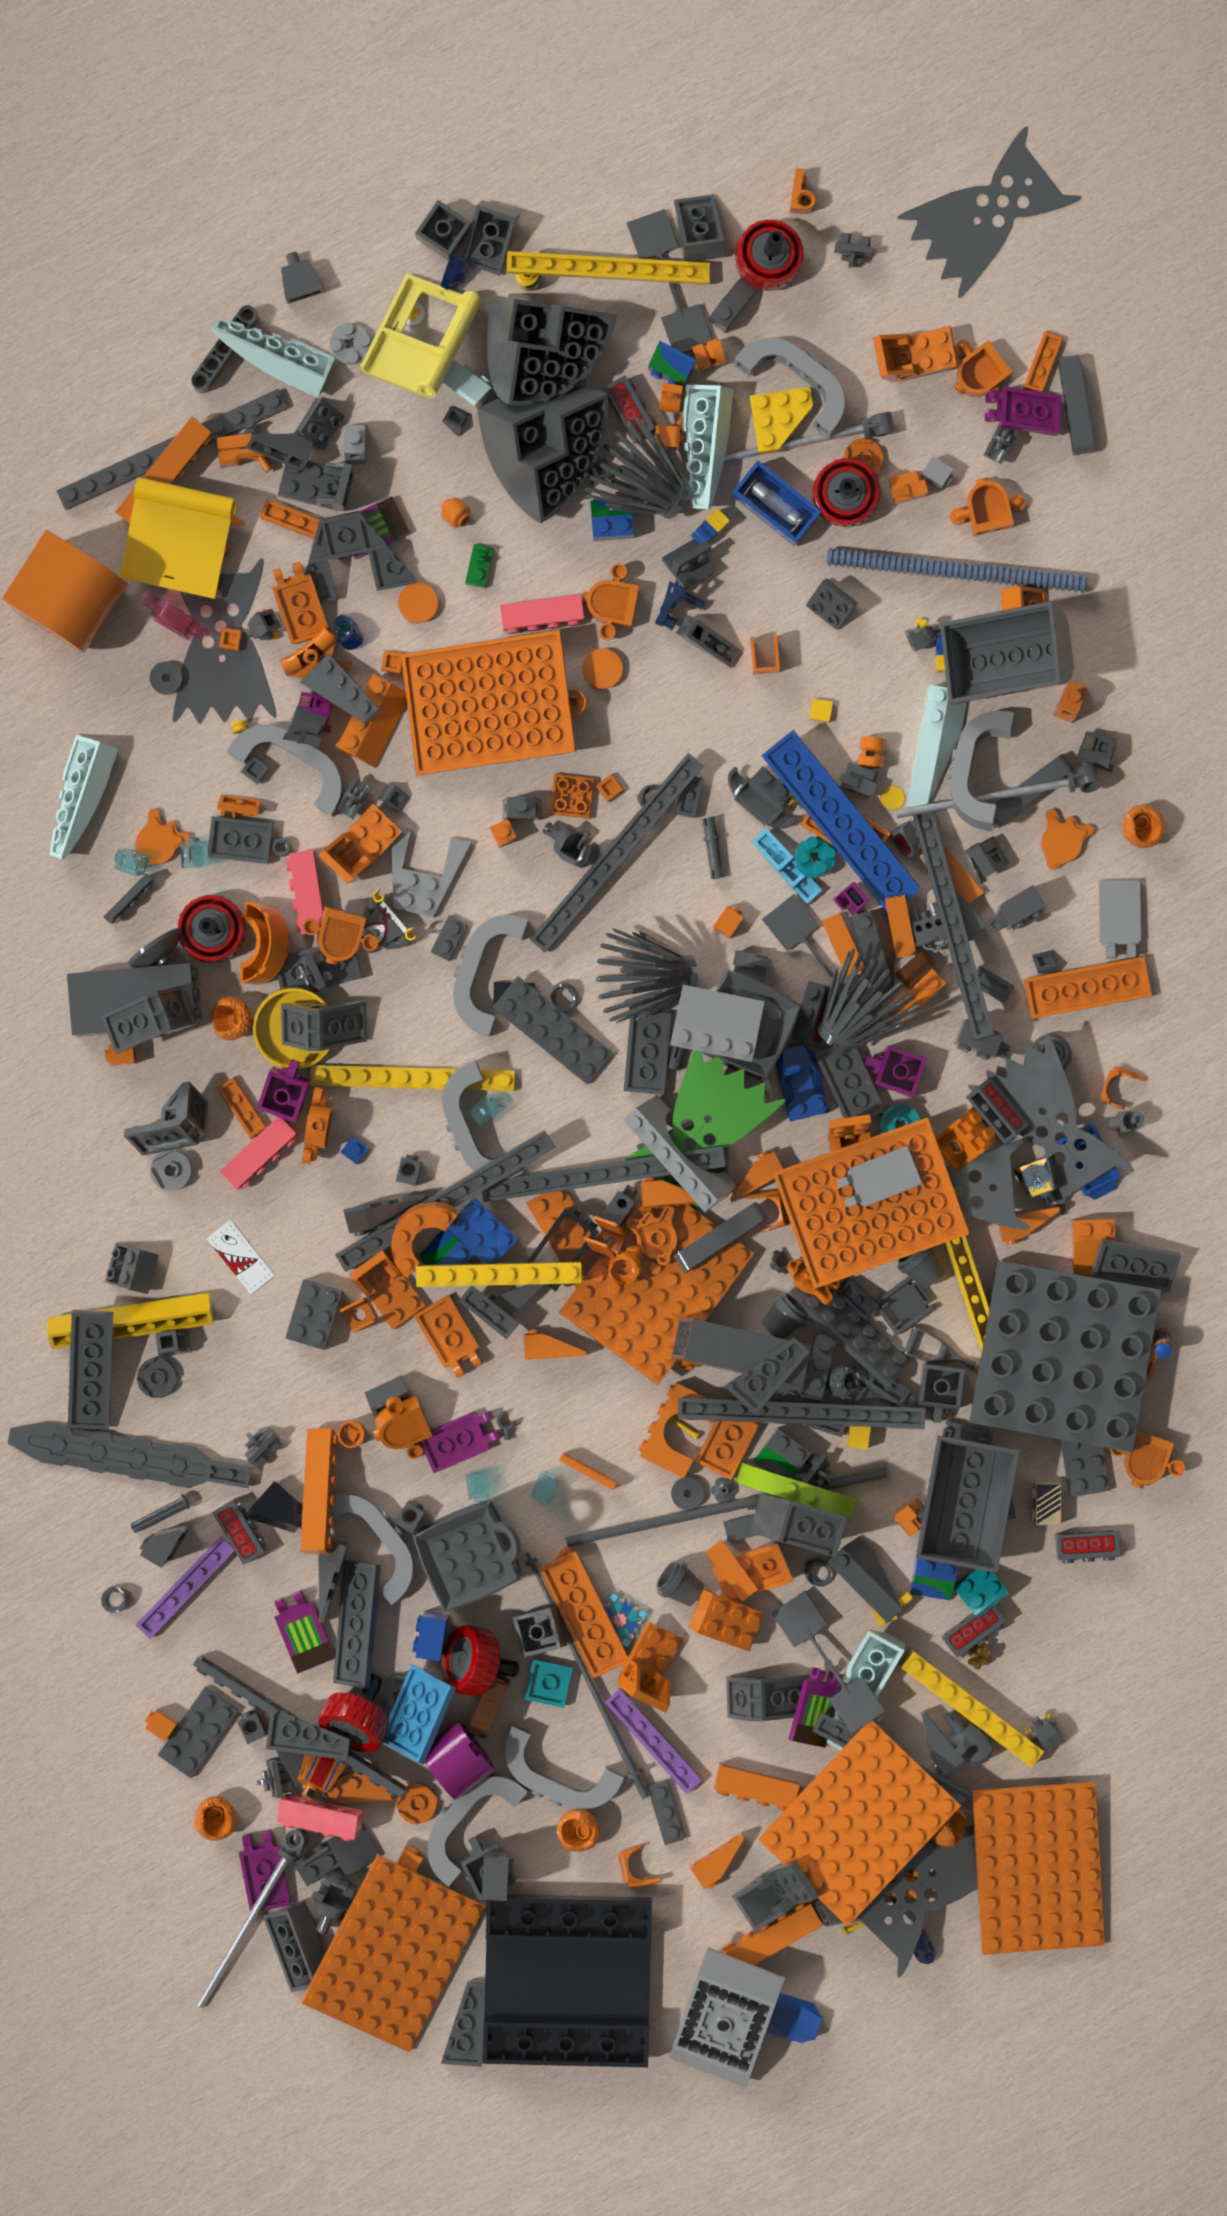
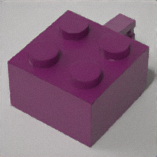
[865,1046,927,1098]
[257,1059,312,1123]

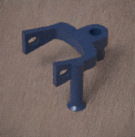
[655,579,706,631]

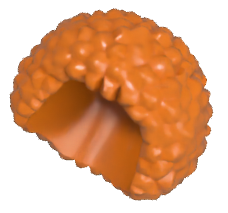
[1122,804,1166,848]
[211,996,253,1041]
[194,1796,238,1841]
[557,1809,601,1852]
[932,1809,967,1848]

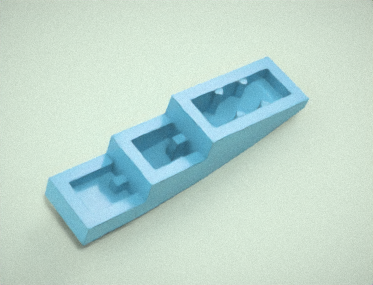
[752,828,823,905]

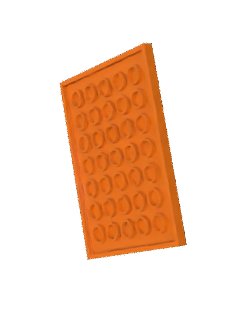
[401,630,576,776]
[773,1118,970,1289]
[559,1200,754,1385]
[758,1720,962,1927]
[972,1781,1105,1955]
[301,1854,485,2052]

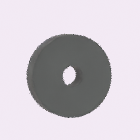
[150,662,183,695]
[671,1477,704,1510]

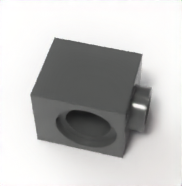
[396,1154,422,1186]
[395,1500,425,1534]
[237,1710,268,1744]

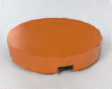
[844,438,884,475]
[398,583,439,624]
[583,648,623,690]
[397,1783,437,1824]

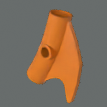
[279,627,353,679]

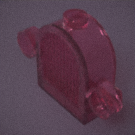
[141,590,211,641]

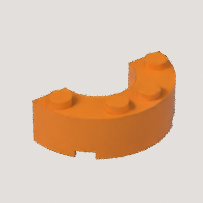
[240,902,289,985]
[391,1201,458,1278]

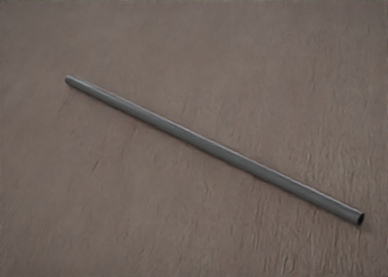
[566,1467,888,1547]

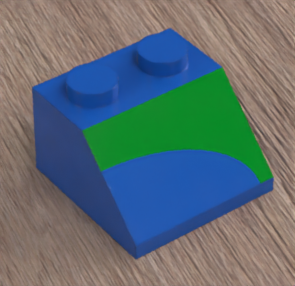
[648,341,696,389]
[590,497,634,542]
[419,1229,474,1265]
[910,1558,958,1600]

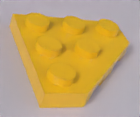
[750,387,813,455]

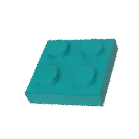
[954,1569,1010,1619]
[524,1658,573,1708]

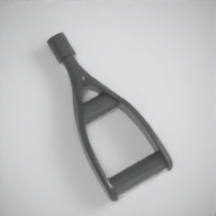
[902,1326,977,1369]

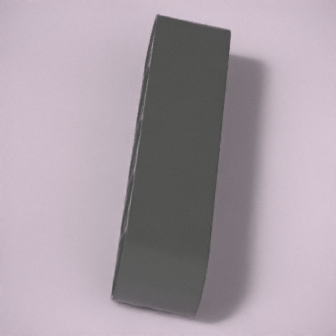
[191,305,258,393]
[1058,354,1095,455]
[993,753,1075,829]
[673,1202,768,1273]

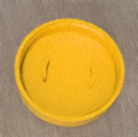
[253,986,329,1069]

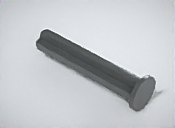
[130,1494,190,1533]

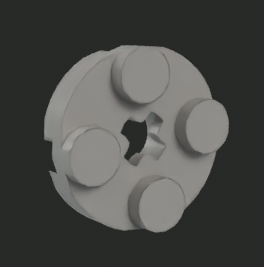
[330,323,370,365]
[150,1150,192,1191]

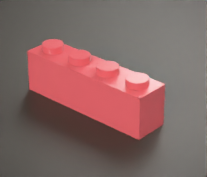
[500,594,584,634]
[286,850,323,936]
[220,1117,297,1189]
[277,1794,364,1841]

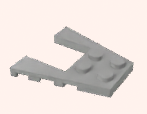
[391,826,471,918]

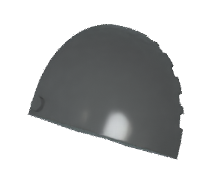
[487,295,617,405]
[477,386,608,523]

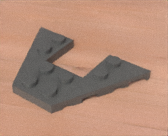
[305,511,417,603]

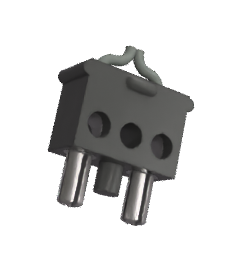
[909,902,946,953]

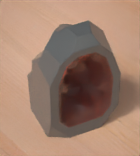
[891,820,919,857]

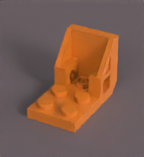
[873,326,959,382]
[318,803,404,884]
[827,1115,871,1152]
[349,1250,426,1330]
[712,1540,794,1601]
[618,1621,683,1713]

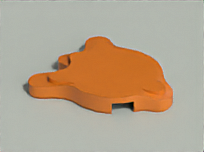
[135,809,191,868]
[1041,809,1094,870]
[625,1205,678,1266]
[787,1259,840,1305]

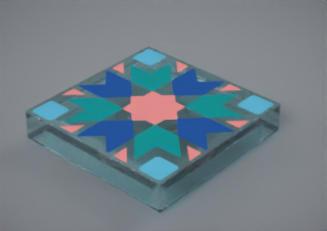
[604,1592,648,1648]

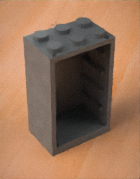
[749,1493,847,1558]

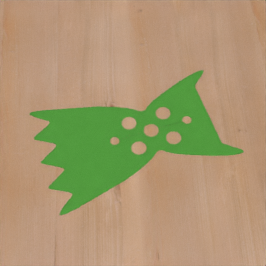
[625,1051,785,1211]

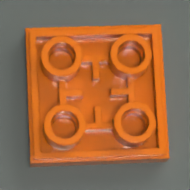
[549,774,595,819]

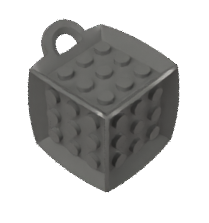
[702,969,803,1099]
[412,1499,524,1612]

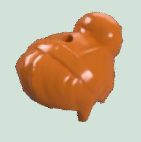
[608,1245,643,1284]

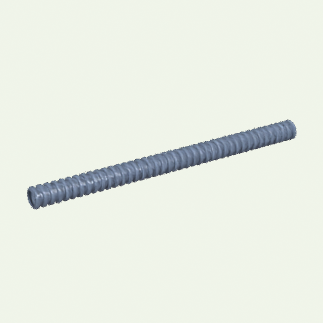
[827,547,1087,593]

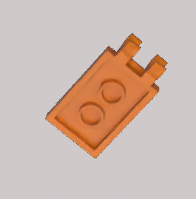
[272,561,329,645]
[413,1294,482,1377]
[695,1396,759,1480]

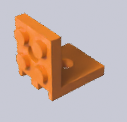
[935,1106,999,1171]

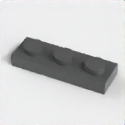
[103,873,154,924]
[459,1286,520,1340]
[647,1779,684,1845]

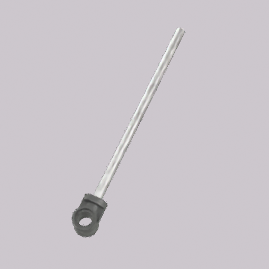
[724,412,895,462]
[896,764,1100,818]
[197,1828,310,2008]

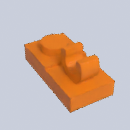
[218,795,261,819]

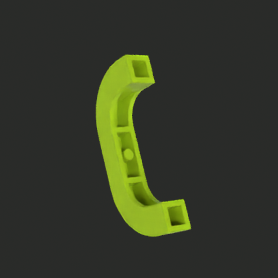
[736,1462,859,1519]

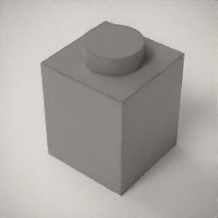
[921,456,954,490]

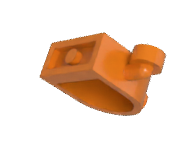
[954,340,1013,405]
[950,477,1026,536]
[582,563,639,641]
[302,906,378,965]
[302,1087,334,1165]
[372,1395,433,1459]
[1109,1430,1185,1489]

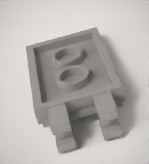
[1098,880,1141,958]
[836,1146,922,1207]

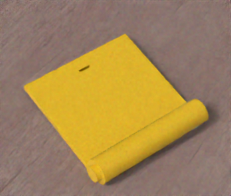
[119,477,238,599]

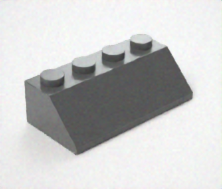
[139,1524,191,1568]
[263,1901,325,1992]

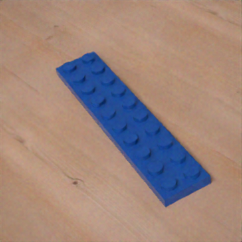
[761,729,922,911]

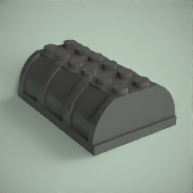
[940,601,1074,705]
[915,1435,1020,1573]

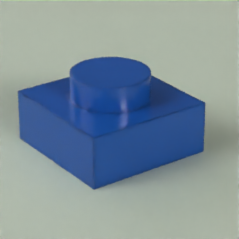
[340,1136,369,1164]

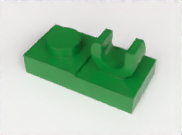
[465,544,494,589]

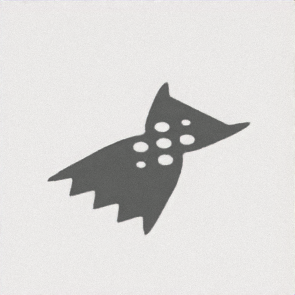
[897,126,1082,298]
[173,558,276,724]
[968,1034,1134,1216]
[945,1140,1030,1230]
[858,1826,978,1978]

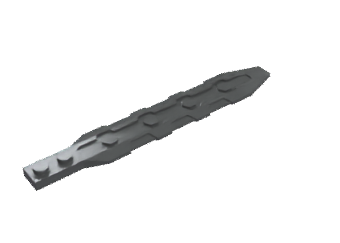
[8,1422,252,1488]

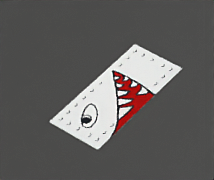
[207,1220,275,1294]

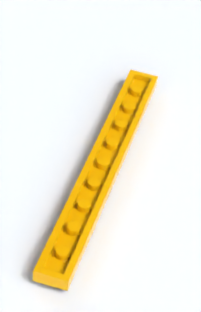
[507,251,710,285]
[310,1065,515,1091]

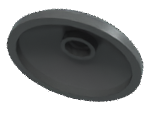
[128,928,181,968]

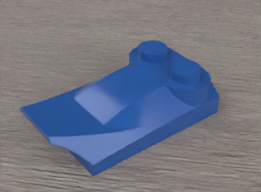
[775,1045,829,1122]
[1056,1122,1121,1200]
[766,1993,822,2043]

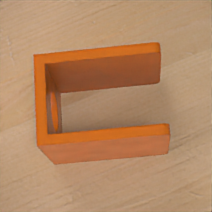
[750,634,780,675]
[584,1216,627,1258]
[340,1297,377,1334]

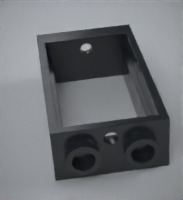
[526,1206,599,1291]

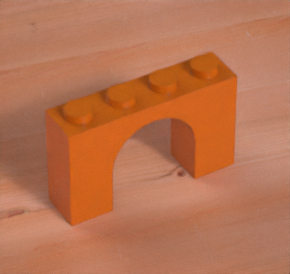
[638,1382,713,1478]

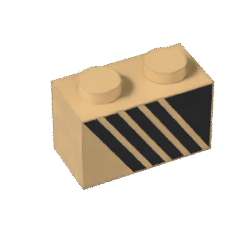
[1031,1482,1061,1525]

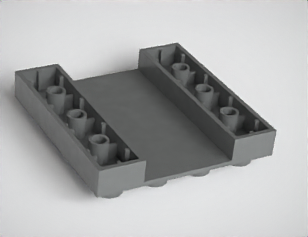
[969,1260,1161,1452]

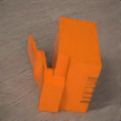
[888,471,928,505]
[893,1497,922,1537]

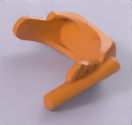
[1100,1066,1145,1110]
[746,1190,788,1232]
[618,1844,662,1888]

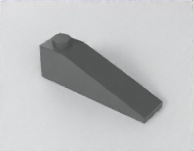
[850,907,895,995]
[343,1193,427,1237]
[828,1536,902,1623]
[318,1539,349,1624]

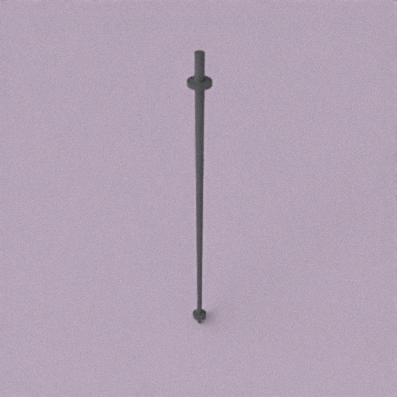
[525,1552,649,1800]

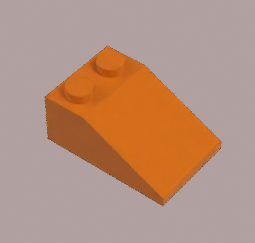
[1071,1219,1115,1277]

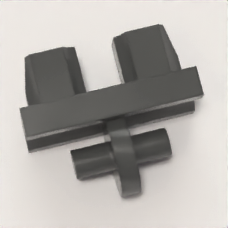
[834,232,872,268]
[984,425,1018,464]
[335,777,372,819]
[296,953,333,992]
[1109,1111,1144,1132]
[244,1427,281,1467]
[795,1453,832,1487]
[257,1759,292,1798]

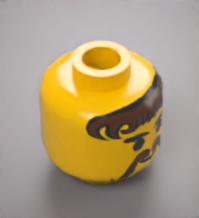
[515,274,542,291]

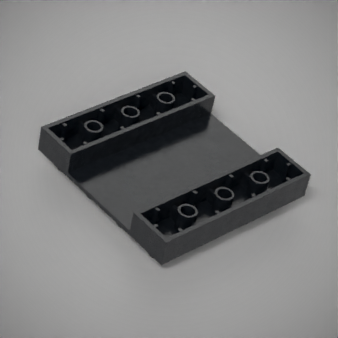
[483,1894,652,2068]

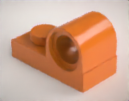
[789,168,815,214]
[659,383,683,414]

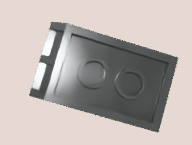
[278,461,355,512]
[101,986,196,1054]
[281,1000,367,1051]
[124,1081,208,1156]
[726,1674,810,1721]
[732,1861,819,1931]

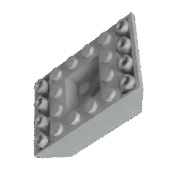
[669,1947,786,2088]

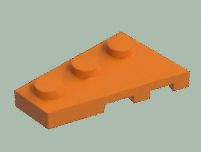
[326,1762,393,1805]

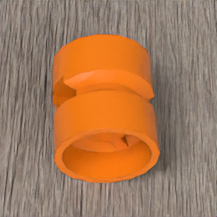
[691,338,726,372]
[569,689,586,719]
[858,736,887,769]
[338,1420,366,1448]

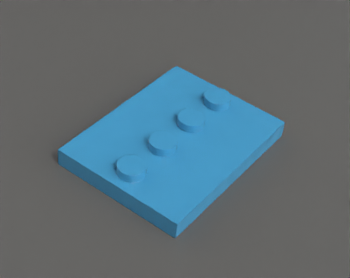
[383,1664,456,1764]

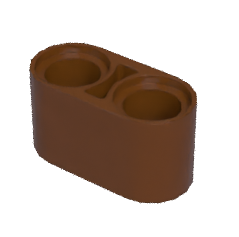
[895,949,937,989]

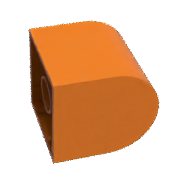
[2,529,128,653]

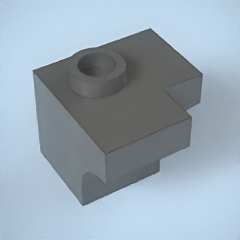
[155,1330,192,1357]

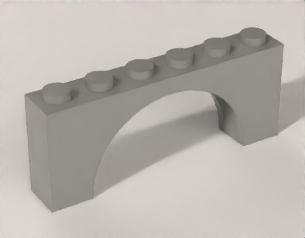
[624,1095,738,1212]

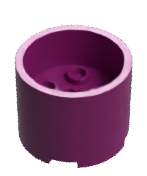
[425,1720,495,1800]

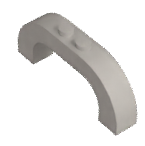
[734,338,845,439]
[948,711,1014,831]
[227,725,343,817]
[453,915,528,1037]
[442,1059,523,1179]
[332,1494,414,1605]
[505,1724,624,1809]
[427,1774,528,1887]

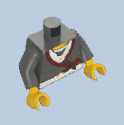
[363,888,420,950]

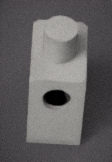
[344,425,367,465]

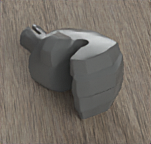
[543,822,600,868]
[943,1710,993,1766]
[312,1872,357,1934]

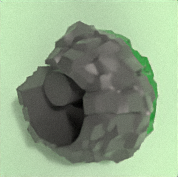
[826,1366,859,1400]

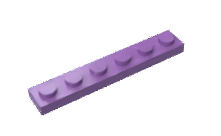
[136,1535,235,1639]
[604,1688,702,1794]

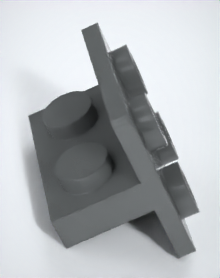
[295,397,344,450]
[662,540,717,589]
[806,578,858,630]

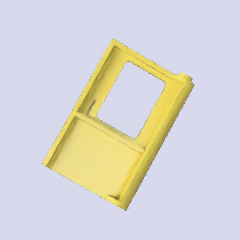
[360,273,482,398]

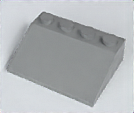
[670,985,765,1063]

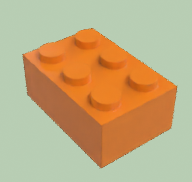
[688,1589,765,1652]

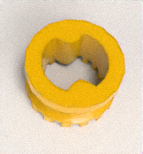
[230,720,249,734]

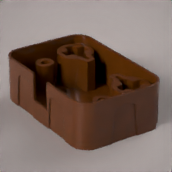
[466,1674,511,1739]

